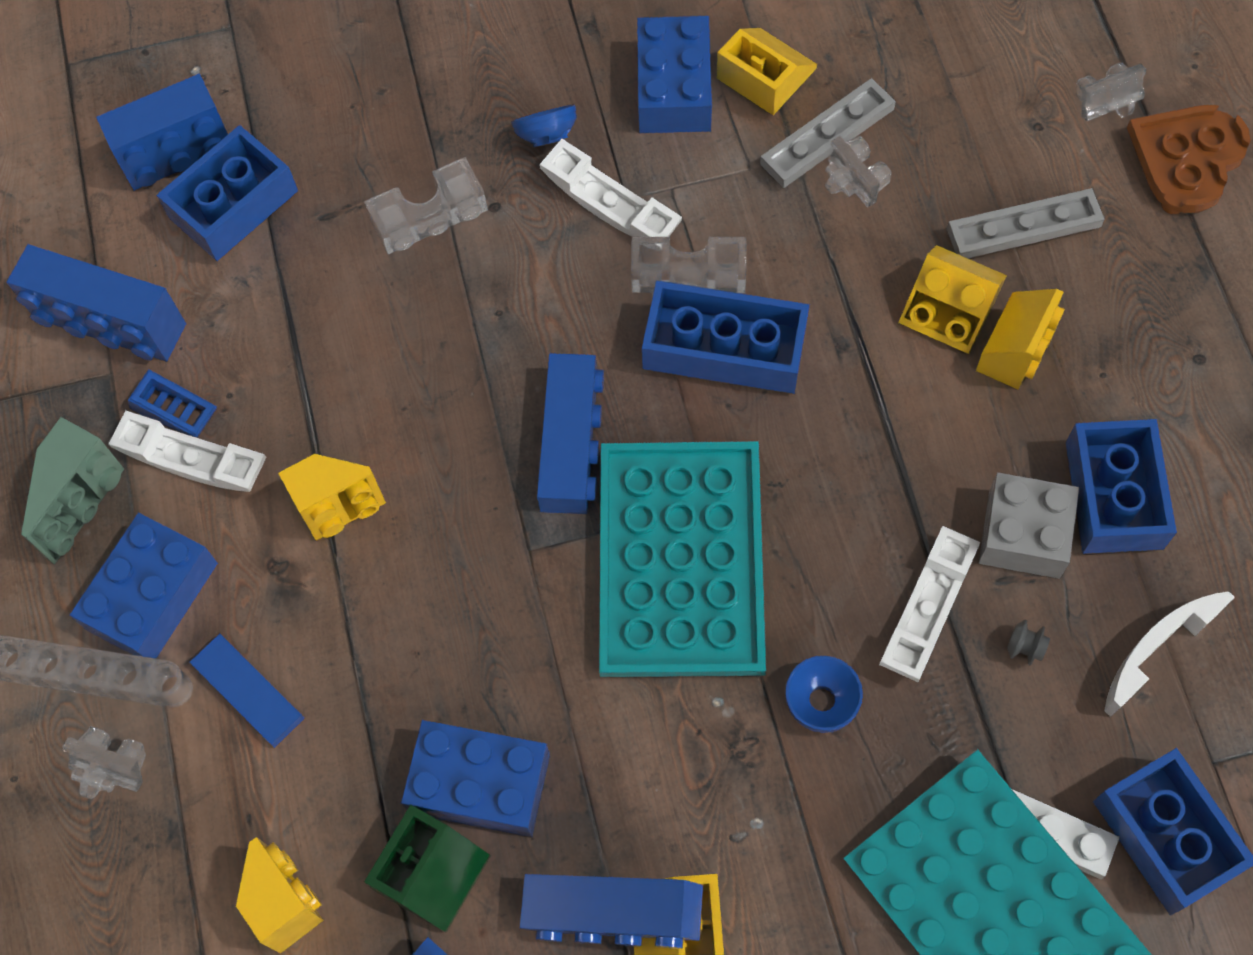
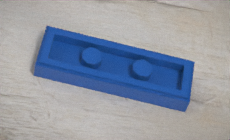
[190,634,305,748]

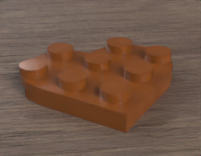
[1127,105,1251,214]

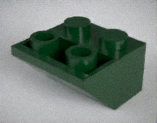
[364,805,491,933]

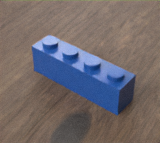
[537,353,604,514]
[520,874,703,949]

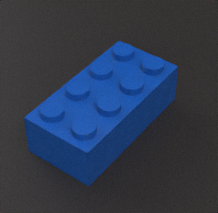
[6,244,186,362]
[642,280,810,394]

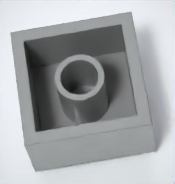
[979,472,1079,579]

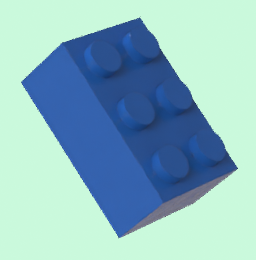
[637,16,712,133]
[96,73,228,191]
[156,125,298,261]
[1065,419,1177,554]
[69,512,218,665]
[401,720,550,838]
[1093,748,1253,916]

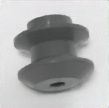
[1007,620,1050,666]

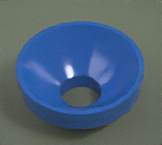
[511,104,577,147]
[785,656,863,733]

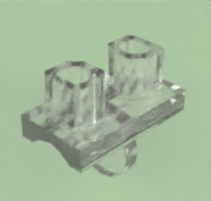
[1076,62,1147,121]
[825,136,892,208]
[62,726,146,799]

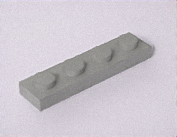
[760,78,896,188]
[947,188,1105,258]

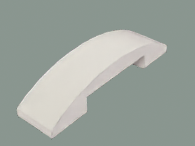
[540,139,682,247]
[109,411,266,492]
[879,526,980,682]
[1104,592,1235,717]

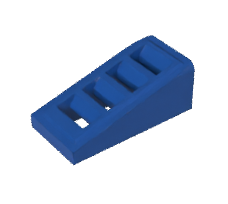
[128,369,217,438]

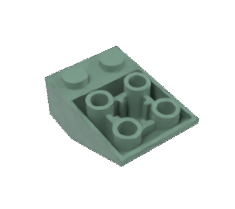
[21,417,124,565]

